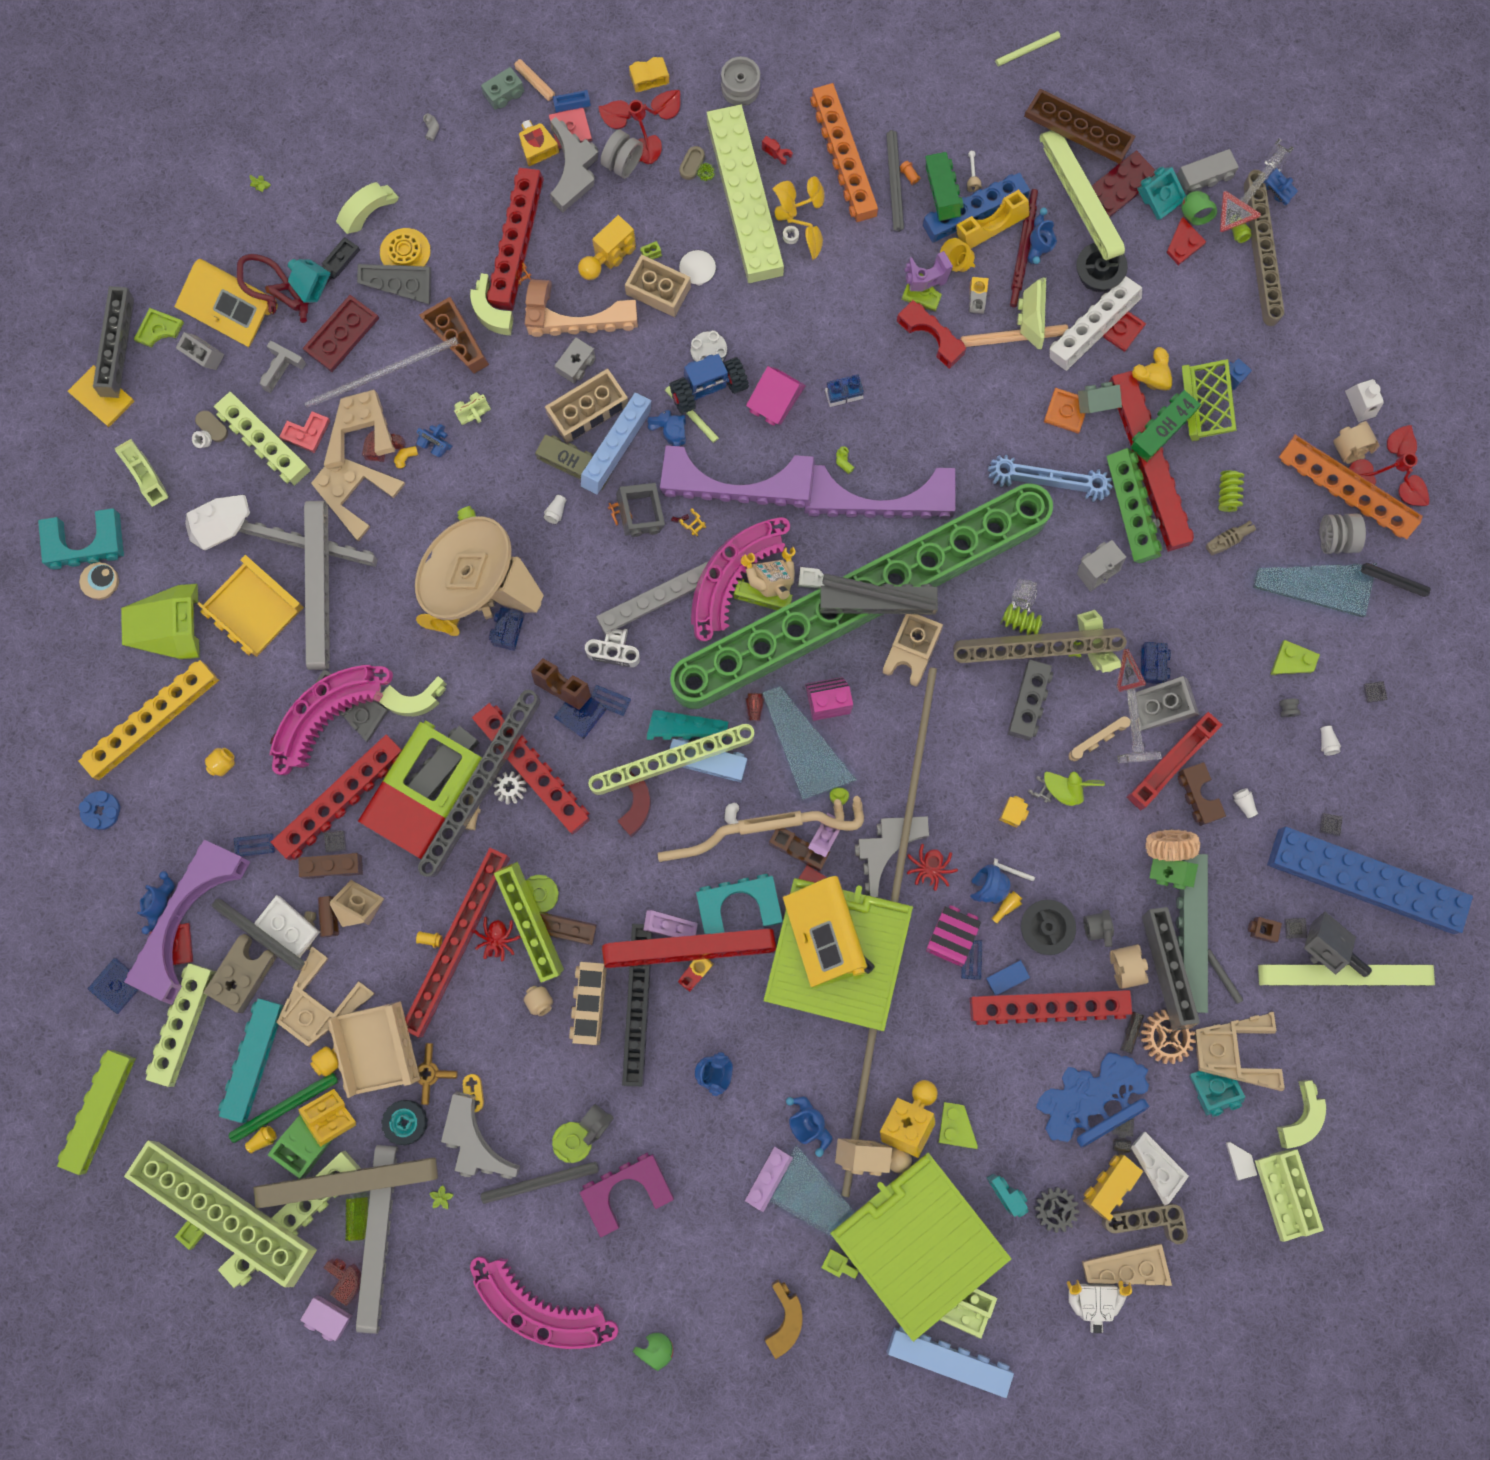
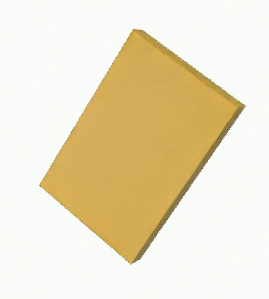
[68,365,134,427]

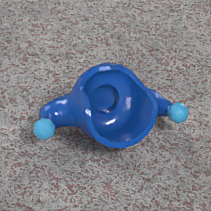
[1027,207,1057,264]
[786,1096,833,1157]

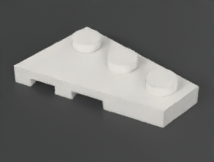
[1131,1132,1189,1206]

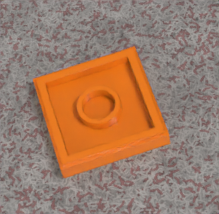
[1044,388,1086,434]

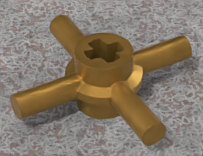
[417,1043,458,1105]

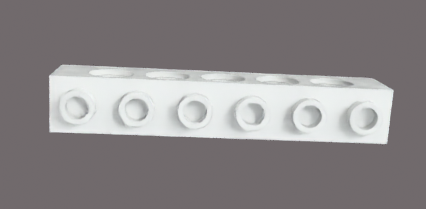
[1049,276,1142,371]

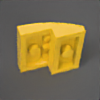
[298,1089,356,1147]

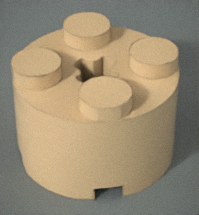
[1333,421,1380,464]
[1110,944,1148,989]

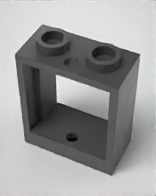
[616,483,665,537]

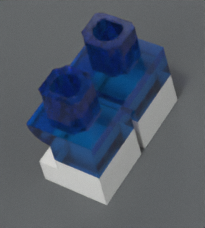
[825,374,864,407]

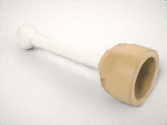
[967,151,982,192]

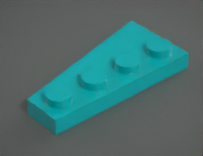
[647,710,729,740]

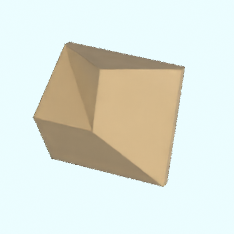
[330,880,384,927]

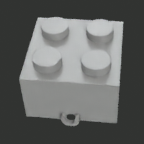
[1077,540,1126,592]

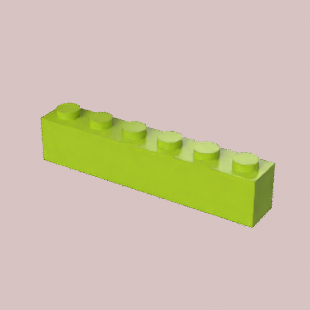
[494,862,564,983]
[57,1050,136,1175]

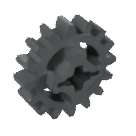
[1034,1187,1079,1233]

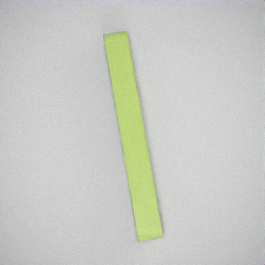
[1040,130,1125,260]
[589,724,754,795]
[1258,965,1435,986]

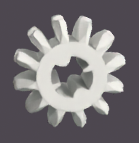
[494,771,527,805]

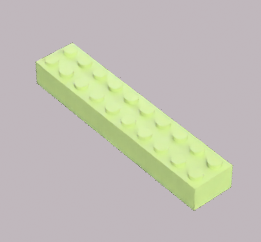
[707,104,784,283]
[124,1140,317,1288]

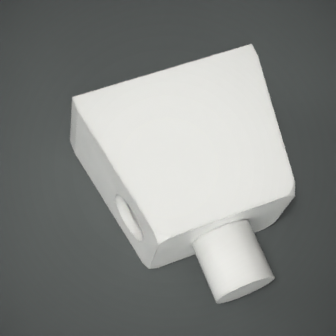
[1345,379,1384,422]

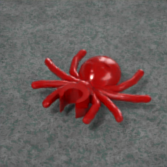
[907,844,958,891]
[474,917,521,962]

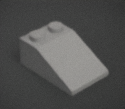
[1128,676,1200,731]

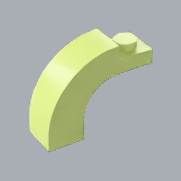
[336,182,399,234]
[470,273,514,336]
[115,439,168,507]
[1077,610,1121,672]
[380,676,447,716]
[1277,1080,1326,1149]

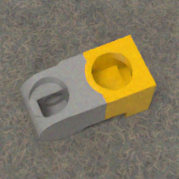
[969,277,989,314]

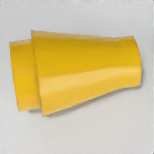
[245,1126,277,1153]

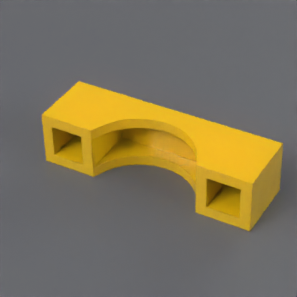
[956,189,1029,249]

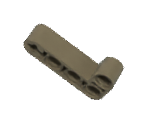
[1102,1203,1188,1244]

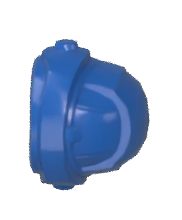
[970,864,1011,904]
[695,1052,733,1096]

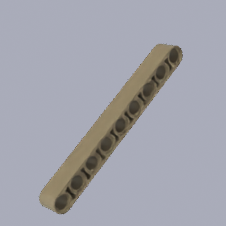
[1244,170,1284,326]
[953,628,1127,663]
[253,1158,438,1208]

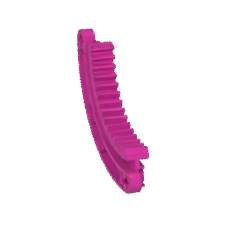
[691,517,790,641]
[270,665,393,775]
[470,1256,618,1349]

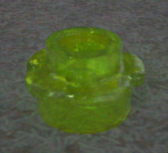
[697,163,715,181]

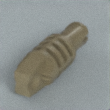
[1206,521,1256,555]

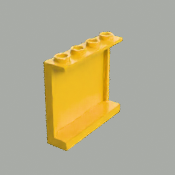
[198,555,304,657]

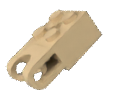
[883,614,943,687]

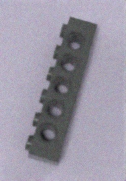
[93,286,134,398]

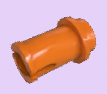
[900,161,921,185]

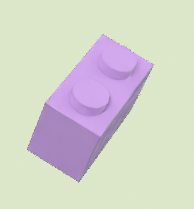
[301,1295,353,1341]

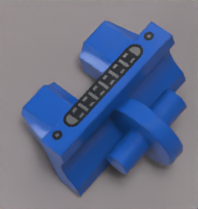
[1263,168,1298,205]
[416,424,453,457]

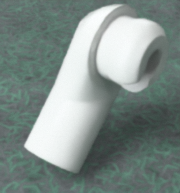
[725,803,739,825]

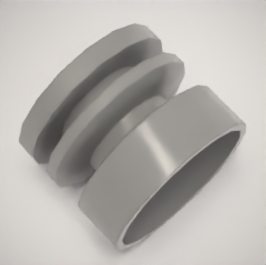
[1319,513,1366,554]

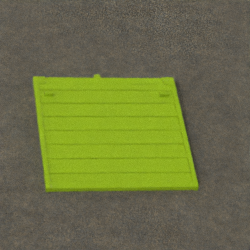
[764,878,913,1032]
[830,1152,1011,1342]

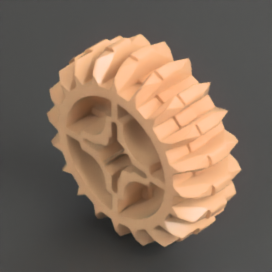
[1145,829,1200,861]
[1141,1010,1196,1064]

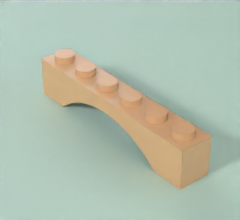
[527,300,638,337]

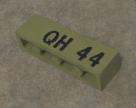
[535,434,613,490]

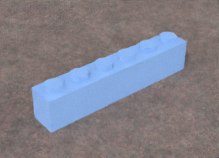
[581,393,651,494]
[887,1326,1014,1398]

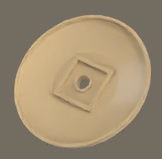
[415,516,511,620]

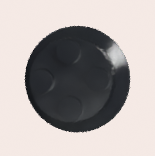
[1076,243,1128,292]
[1021,900,1076,955]

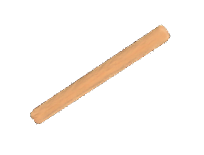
[960,324,1068,347]

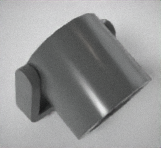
[1083,910,1114,947]
[579,1104,614,1146]

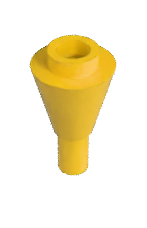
[991,891,1022,924]

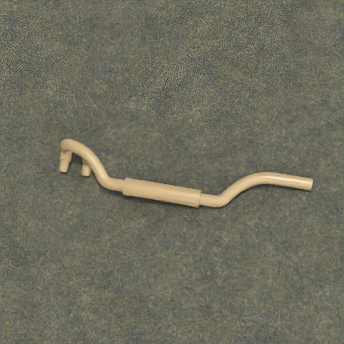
[658,796,864,862]

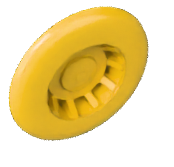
[380,228,430,266]

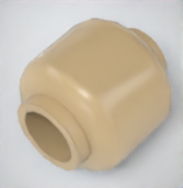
[524,986,553,1016]

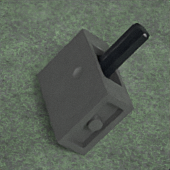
[1304,911,1372,977]

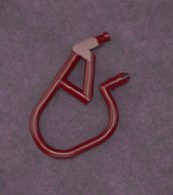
[237,254,309,323]

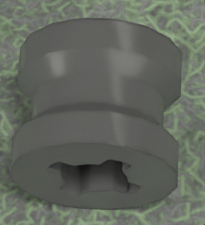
[1279,699,1301,717]

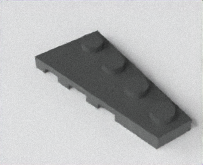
[357,264,431,305]
[315,669,389,742]

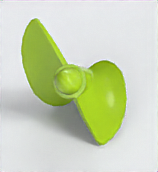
[1044,772,1105,806]

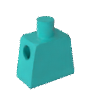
[287,259,331,303]

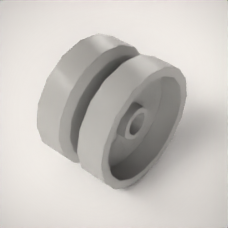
[721,56,760,106]
[600,129,644,179]

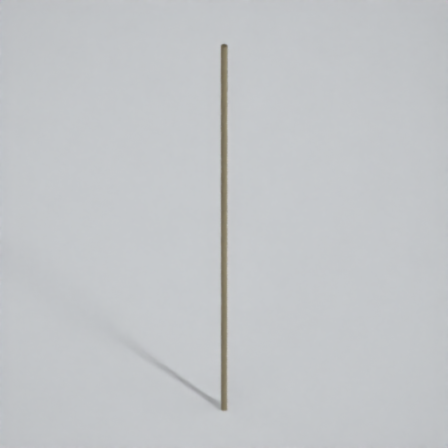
[841,668,937,1197]

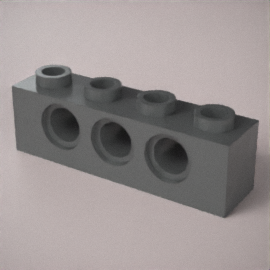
[1007,660,1053,741]

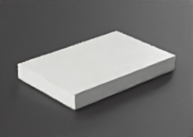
[254,895,320,958]

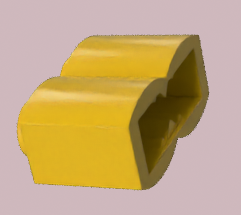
[629,57,669,92]

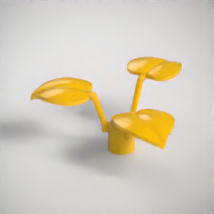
[772,176,824,260]

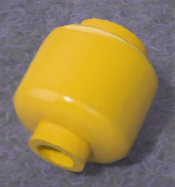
[205,748,235,776]
[310,1046,339,1076]

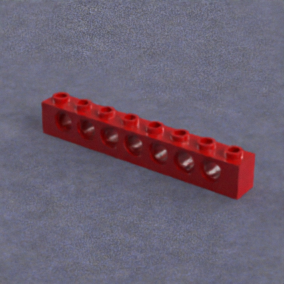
[487,168,544,311]
[472,703,590,835]
[271,734,402,861]
[969,990,1132,1025]

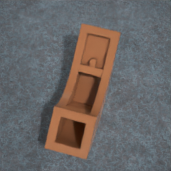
[525,279,552,328]

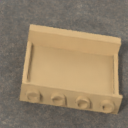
[328,1001,420,1098]

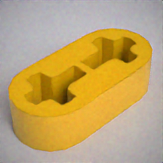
[462,1074,484,1112]

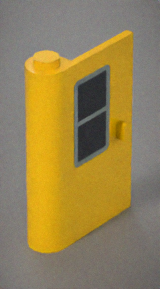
[174,259,278,347]
[783,876,867,987]

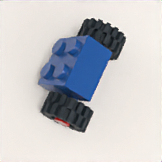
[669,354,749,414]

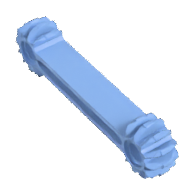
[988,455,1113,502]

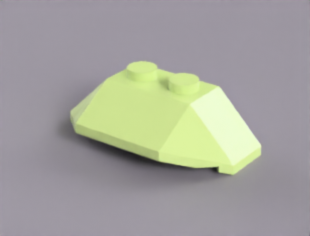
[1017,277,1046,349]

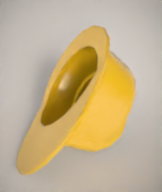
[940,238,975,272]
[416,614,460,636]

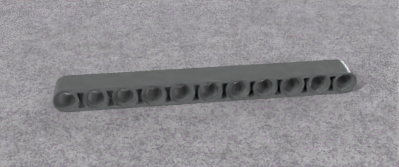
[418,690,540,877]

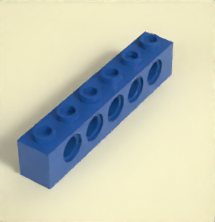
[923,172,1030,243]

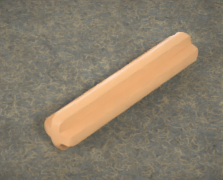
[514,59,555,101]

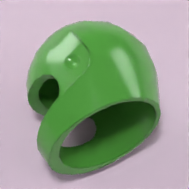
[1181,191,1217,225]
[632,1332,674,1371]

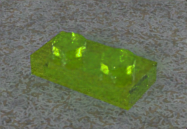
[345,1197,368,1241]

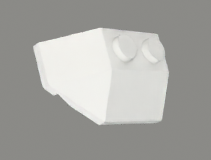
[185,495,250,550]

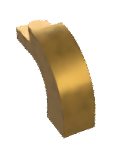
[765,1279,802,1360]

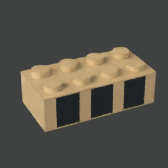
[545,368,628,444]
[569,962,607,1045]

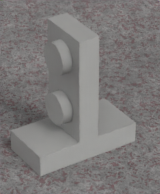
[259,340,306,393]

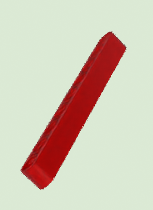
[602,929,777,968]

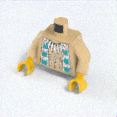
[740,547,795,600]

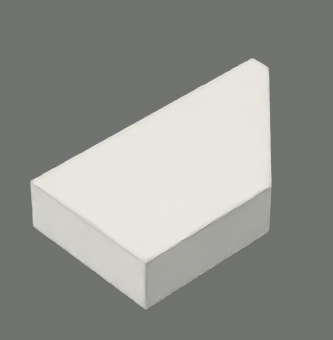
[798,567,824,589]
[1226,1142,1257,1180]

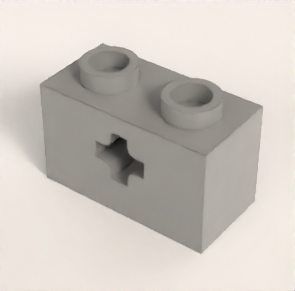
[176,332,224,370]
[555,337,596,384]

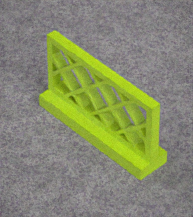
[1182,359,1237,441]

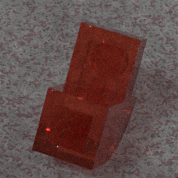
[362,430,406,462]
[323,1258,361,1306]

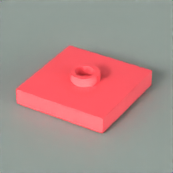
[549,108,592,149]

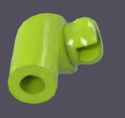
[836,446,855,474]

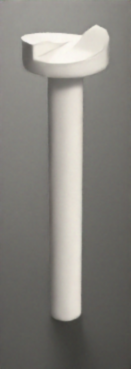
[993,858,1035,881]

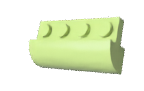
[1255,1149,1324,1242]
[940,1289,997,1339]

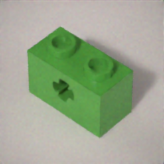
[1149,858,1198,890]

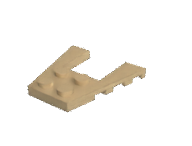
[324,390,395,469]
[311,459,405,541]
[276,947,375,1047]
[1195,1012,1285,1091]

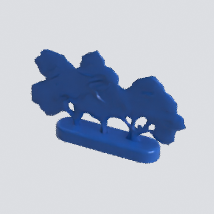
[1036,1052,1150,1148]

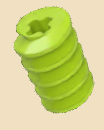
[1218,470,1244,512]
[1000,603,1043,635]

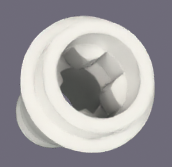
[544,495,566,524]
[1320,726,1341,756]
[1233,788,1258,818]

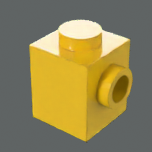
[999,796,1029,828]

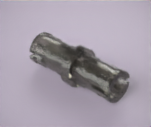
[1120,1012,1144,1054]

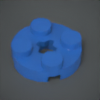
[79,791,120,830]

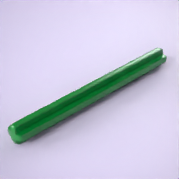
[228,1072,338,1143]

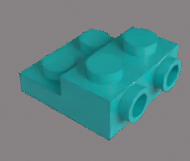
[1137,167,1186,220]
[1189,1071,1245,1117]
[986,1174,1029,1217]

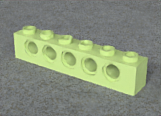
[214,392,311,486]
[146,963,216,1087]

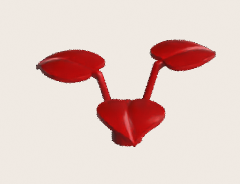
[599,90,681,164]
[1349,425,1429,506]

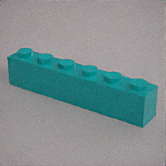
[218,998,284,1123]

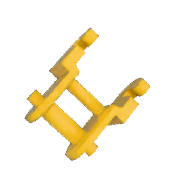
[679,508,706,537]

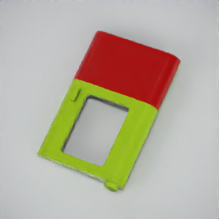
[358,720,482,859]

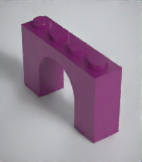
[579,1152,674,1238]

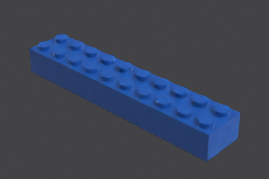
[1267,827,1473,934]

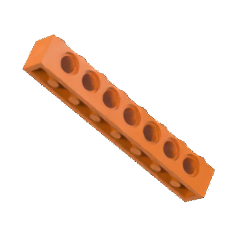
[810,83,878,222]
[1279,434,1423,539]

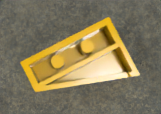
[1083,1154,1143,1221]

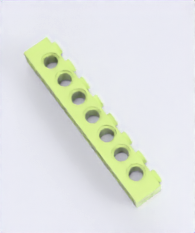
[218,1151,361,1288]

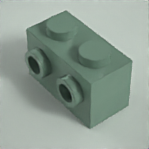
[481,67,524,110]
[1078,382,1122,413]

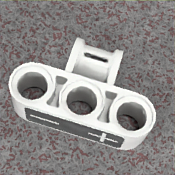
[585,629,640,667]

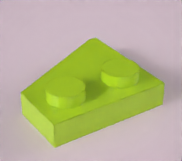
[1270,640,1320,675]
[938,1102,978,1149]

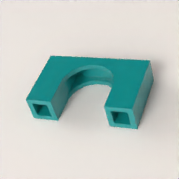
[38,508,124,570]
[696,874,783,934]

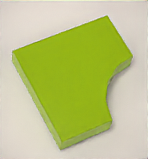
[901,273,942,312]
[134,308,184,348]

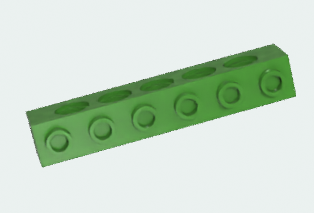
[1106,448,1162,564]

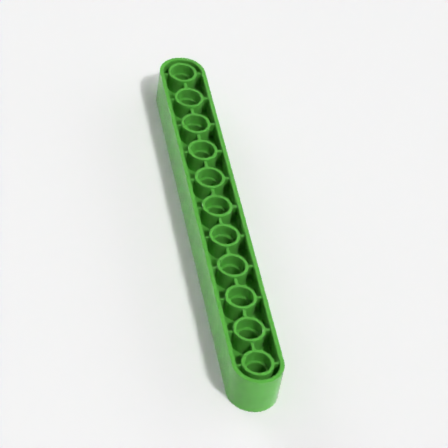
[670,484,1053,709]

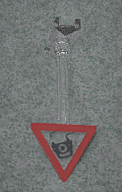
[1220,138,1294,232]
[1116,649,1161,763]

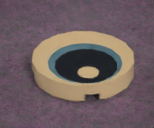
[79,562,119,600]

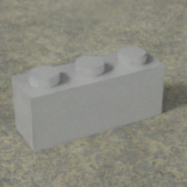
[1177,149,1239,194]

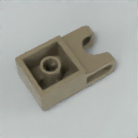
[203,934,277,1013]

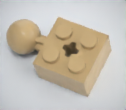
[835,1138,912,1176]

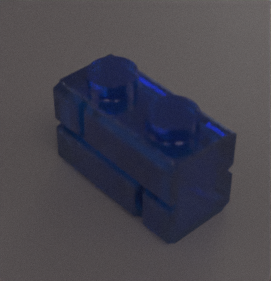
[489,606,525,651]
[1141,642,1171,684]

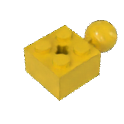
[578,215,636,280]
[880,1080,938,1158]

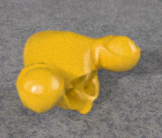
[1132,347,1172,391]

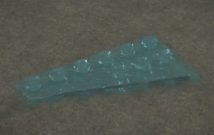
[1253,563,1377,618]
[762,686,857,800]
[770,1145,855,1238]

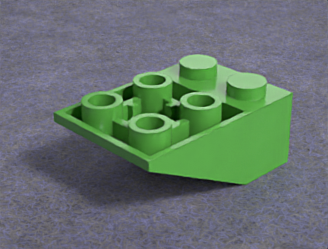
[268,1115,332,1179]

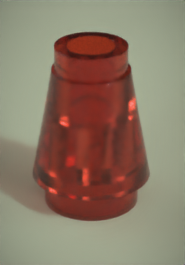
[745,693,764,721]

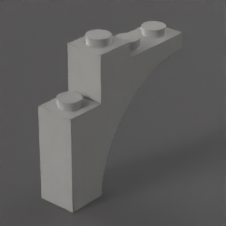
[550,117,598,213]
[854,817,929,898]
[441,1091,520,1179]

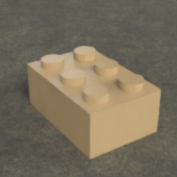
[625,255,691,317]

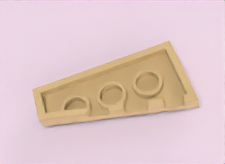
[1081,1243,1172,1286]

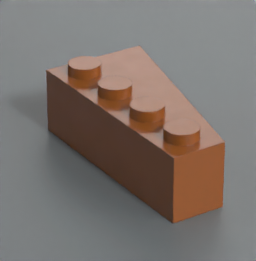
[419,297,489,374]

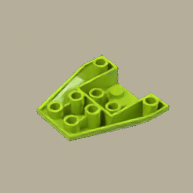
[121,584,200,659]

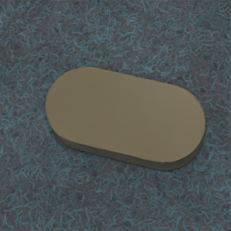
[679,146,705,180]
[195,411,228,442]

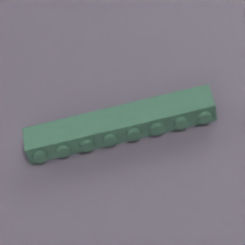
[1176,854,1208,1013]

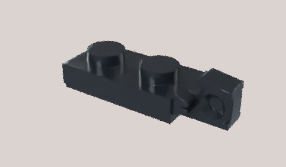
[322,237,360,286]

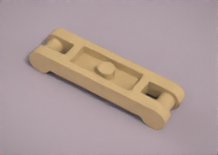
[1068,716,1131,761]

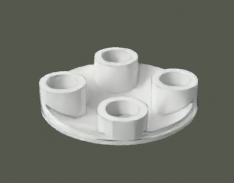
[679,250,716,286]
[691,331,727,362]

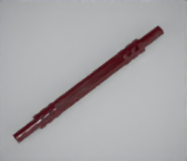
[1010,189,1038,307]

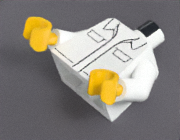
[1067,1280,1132,1333]

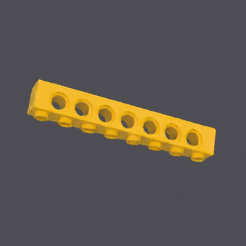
[78,660,220,780]

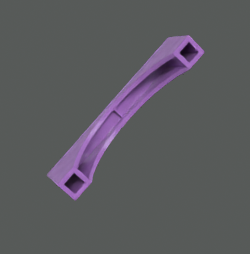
[660,446,815,508]
[805,465,955,519]
[124,840,250,1005]

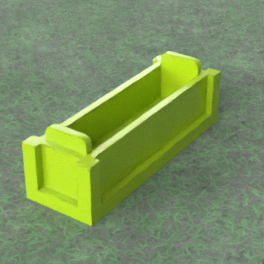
[734,579,793,610]

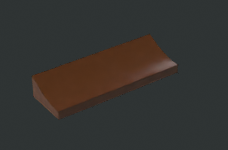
[1024,89,1136,164]

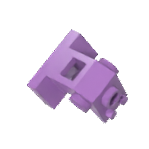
[904,251,953,291]

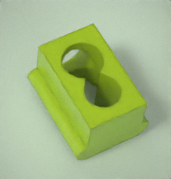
[640,241,662,260]

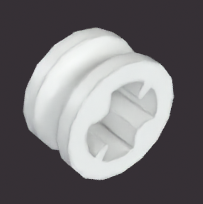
[783,226,799,244]
[192,431,212,448]

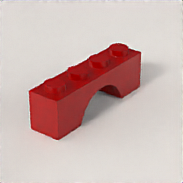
[896,300,966,369]

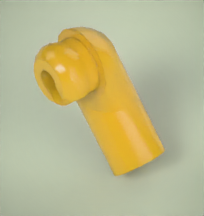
[394,446,418,469]

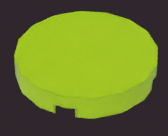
[526,875,559,913]
[552,1122,592,1163]

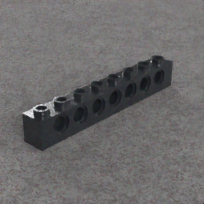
[622,924,653,1087]

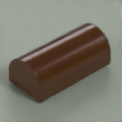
[318,896,339,938]

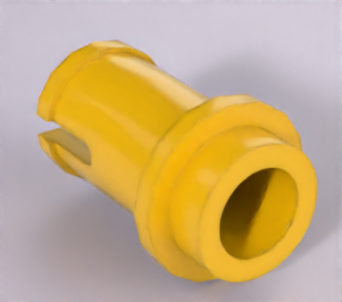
[416,931,443,948]

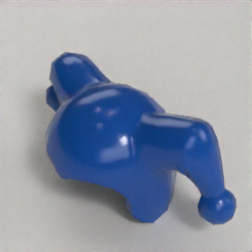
[137,871,175,935]

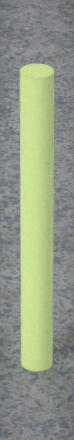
[995,31,1061,67]
[665,386,719,443]

